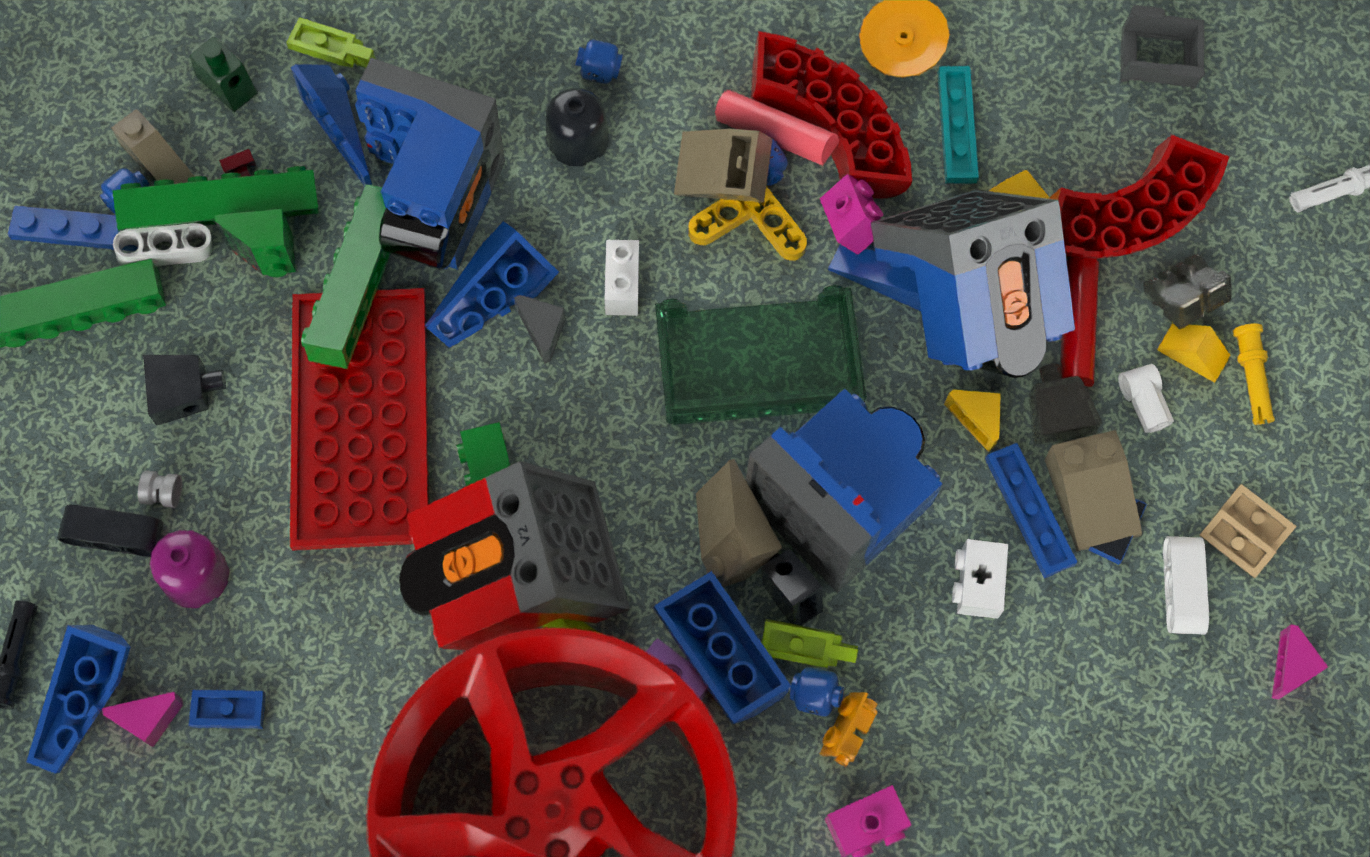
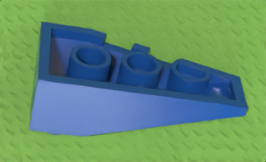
[290,64,372,187]
[425,221,559,348]
[828,244,921,311]
[26,625,131,774]

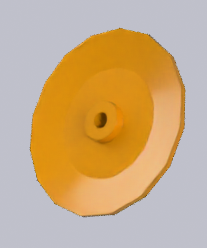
[859,0,950,78]

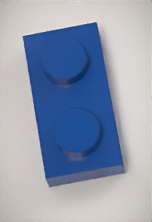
[189,690,266,729]

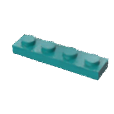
[937,66,979,184]

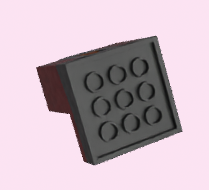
[399,461,630,651]

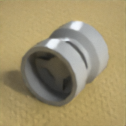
[138,470,182,508]

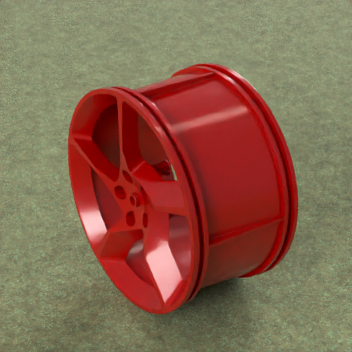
[367,628,737,857]

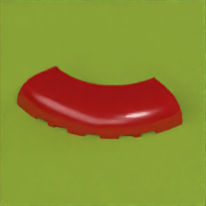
[751,31,912,199]
[1048,135,1230,259]

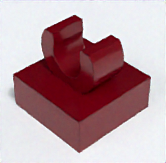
[219,149,256,177]

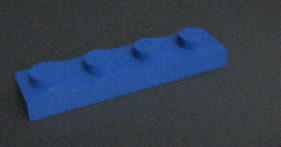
[7,206,138,251]
[985,443,1077,578]

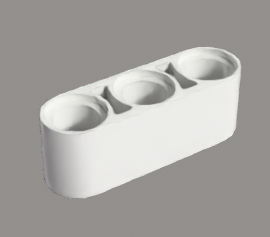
[113,223,213,266]
[1163,536,1209,635]

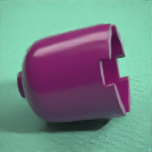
[150,530,229,608]

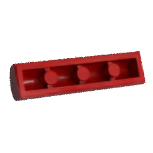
[1059,257,1099,387]

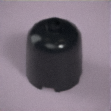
[546,88,609,166]

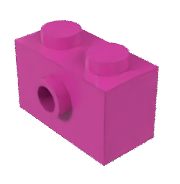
[820,174,883,255]
[824,785,911,857]

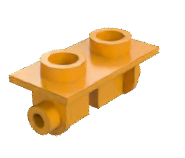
[819,692,878,767]

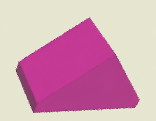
[1272,624,1328,700]
[103,692,183,747]

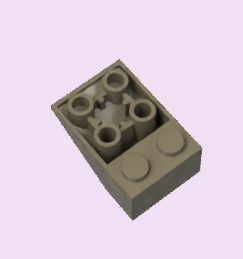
[674,129,773,203]

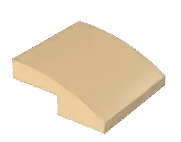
[1199,484,1297,578]

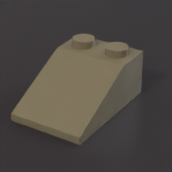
[1045,430,1142,552]
[696,459,782,587]

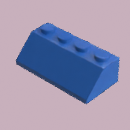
[653,571,791,725]

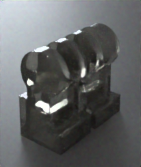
[1143,254,1232,330]

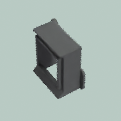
[1120,5,1205,89]

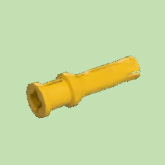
[1233,323,1275,425]

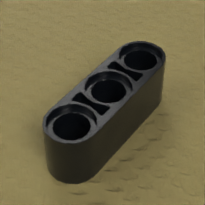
[57,505,164,557]

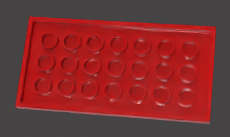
[290,288,429,551]

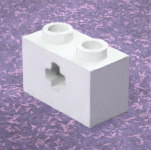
[605,240,639,316]
[952,539,1008,619]

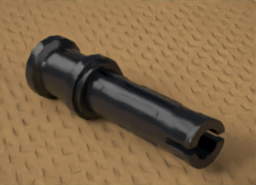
[0,600,38,710]

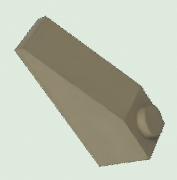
[111,109,195,184]

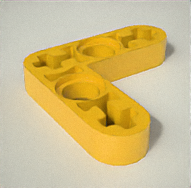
[688,186,807,261]

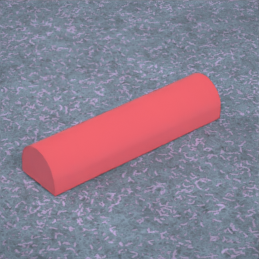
[715,90,839,166]

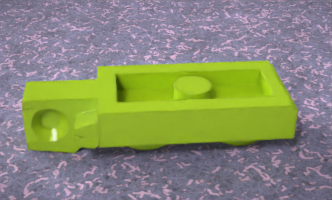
[286,17,376,68]
[761,619,858,668]

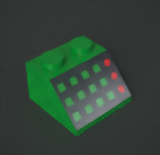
[215,209,296,277]

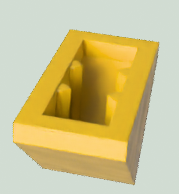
[1157,323,1231,383]
[944,389,1001,452]

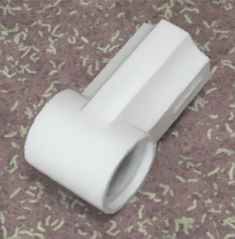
[1118,364,1174,433]

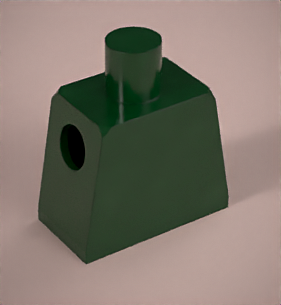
[190,37,258,112]

